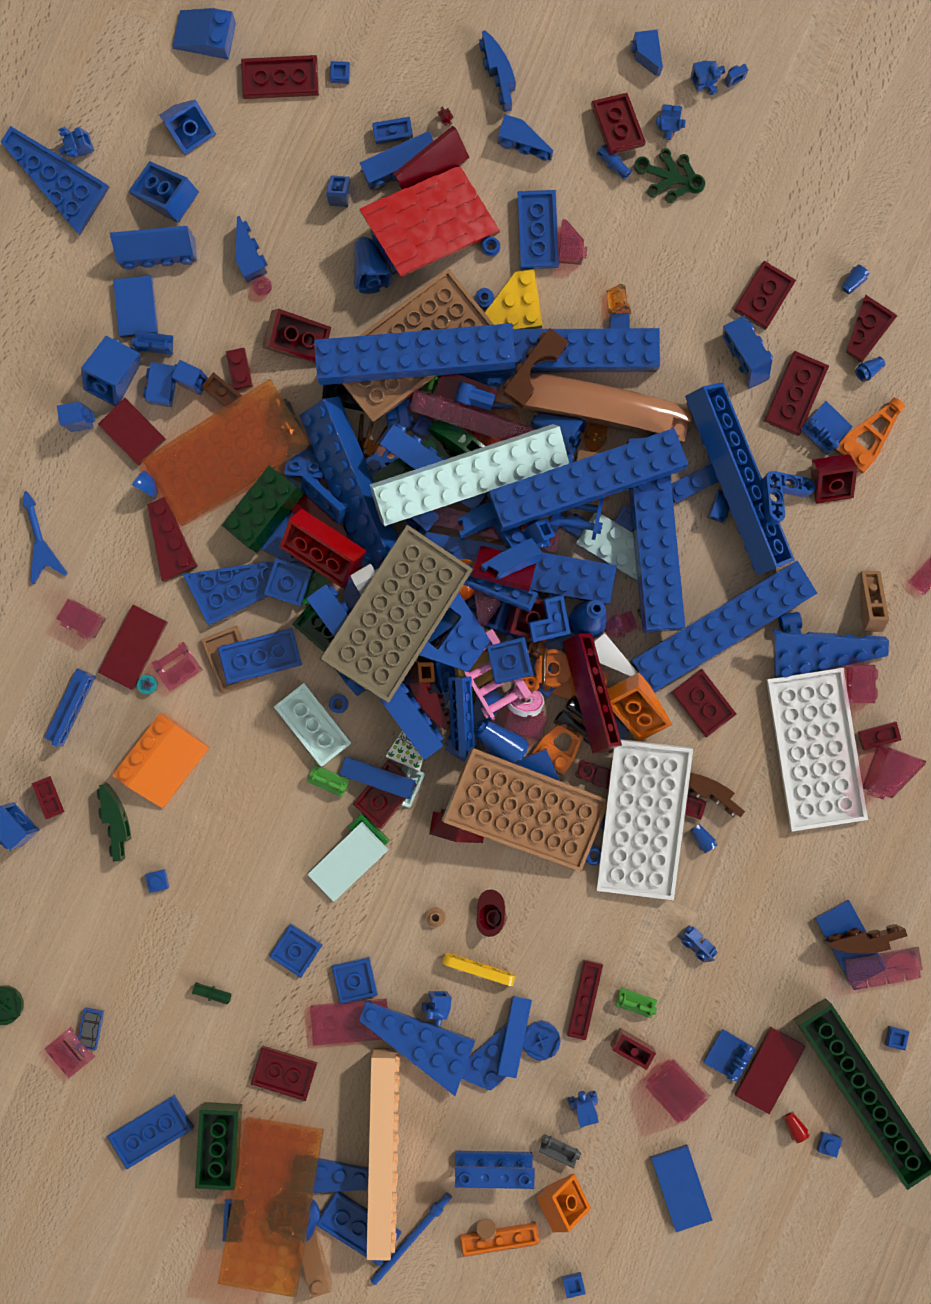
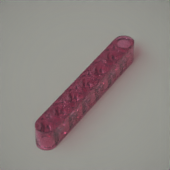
[409,389,537,441]

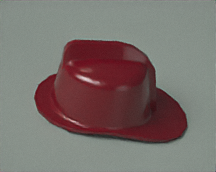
[476,889,507,937]

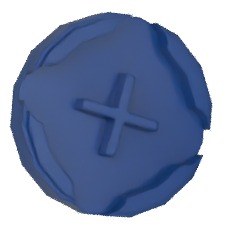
[523,1020,561,1061]

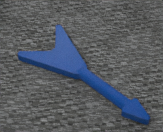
[23,491,68,584]

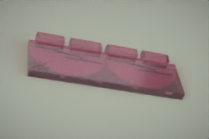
[844,947,923,990]

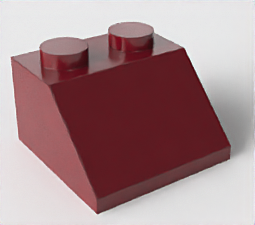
[811,454,857,504]
[504,599,547,642]

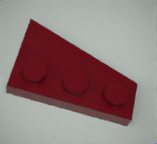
[846,295,898,363]

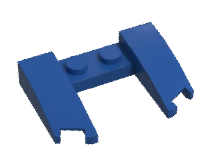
[458,501,542,579]

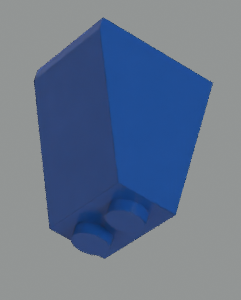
[81,336,141,407]

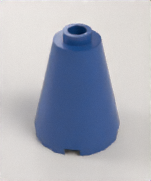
[354,237,392,294]
[530,413,586,455]
[569,600,607,639]
[475,720,528,763]

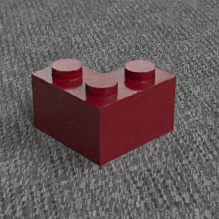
[429,809,484,843]

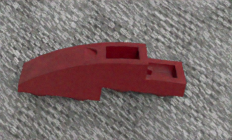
[410,683,451,730]

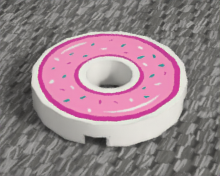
[506,686,544,717]

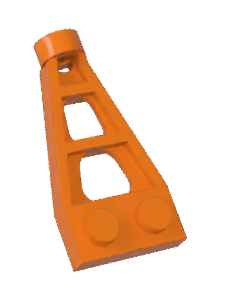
[833,397,905,474]
[532,712,585,775]

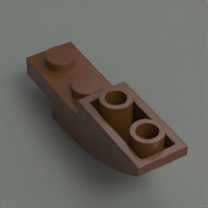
[689,772,745,817]
[823,924,907,954]

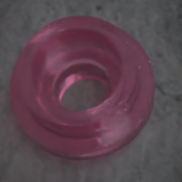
[253,276,272,296]

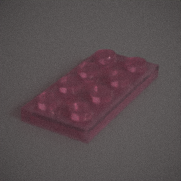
[310,999,388,1046]

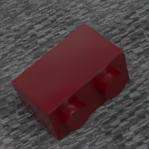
[610,1028,656,1070]

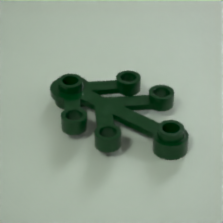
[634,148,705,203]

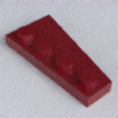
[147,497,198,582]

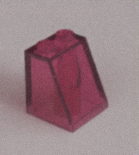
[863,746,926,800]
[646,1059,711,1124]

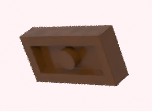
[201,372,244,412]

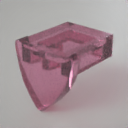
[604,611,638,637]

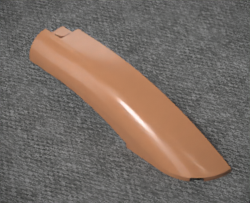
[494,372,692,443]

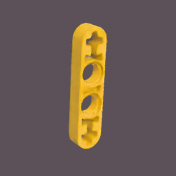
[442,953,516,986]

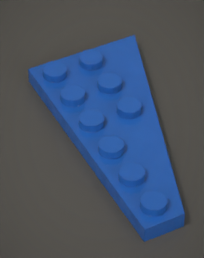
[773,630,889,678]
[359,1000,475,1096]

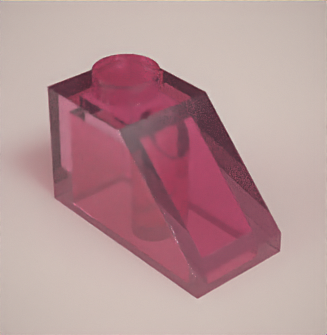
[559,219,587,265]
[474,590,502,627]

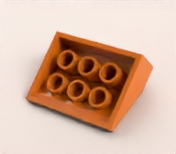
[113,713,210,809]

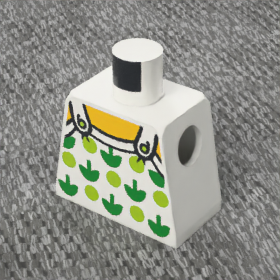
[386,730,423,771]

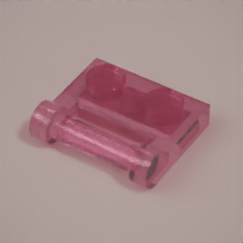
[151,642,202,691]
[44,1027,95,1078]

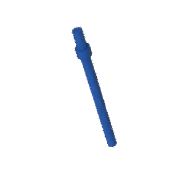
[370,1192,452,1285]

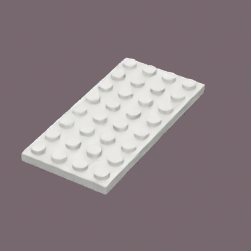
[766,668,868,832]
[597,739,693,900]

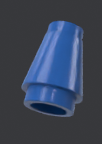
[841,264,870,294]
[855,356,885,381]
[691,824,717,854]

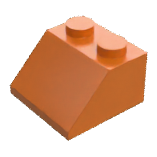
[536,1174,591,1232]

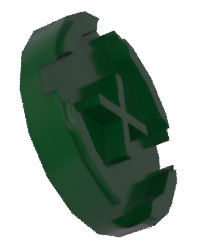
[0,985,24,1025]

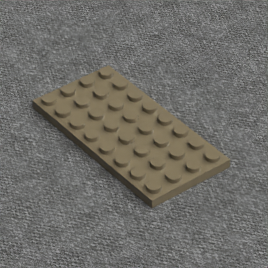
[320,525,473,703]

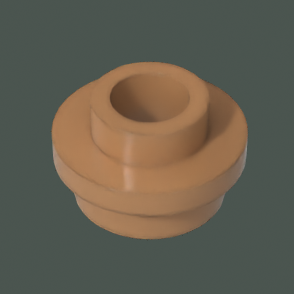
[426,907,445,927]

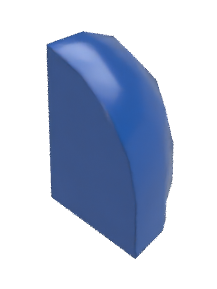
[132,471,158,499]
[707,489,730,524]

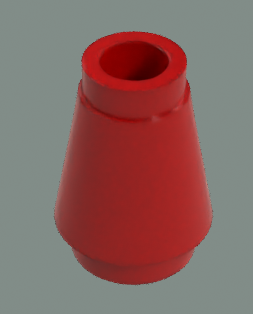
[783,1112,810,1143]

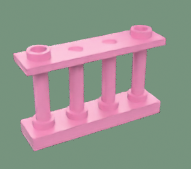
[462,629,532,721]

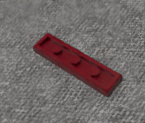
[567,960,603,1040]

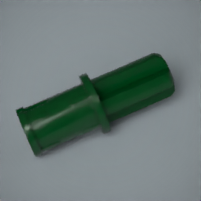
[192,982,232,1004]

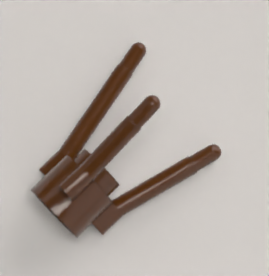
[358,414,388,456]
[527,641,549,687]

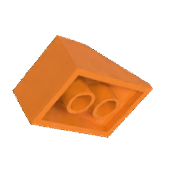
[607,672,672,742]

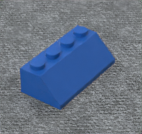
[110,226,197,270]

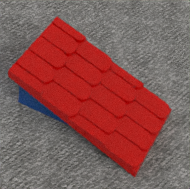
[359,166,500,278]

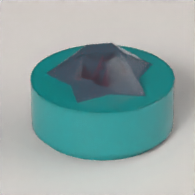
[137,675,158,694]

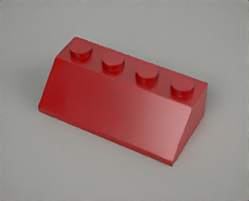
[280,509,366,589]

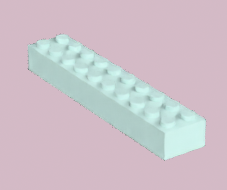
[369,424,569,526]

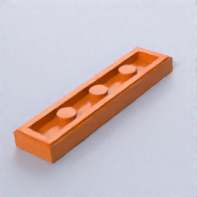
[460,1222,539,1257]

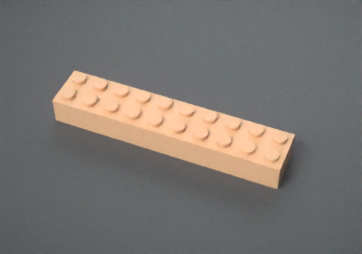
[367,1048,400,1260]

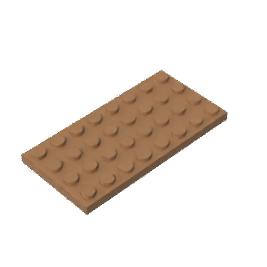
[342,268,494,424]
[441,747,607,872]

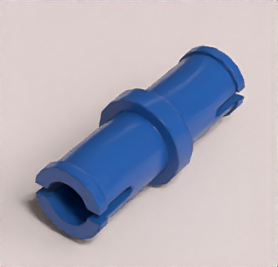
[596,145,632,180]

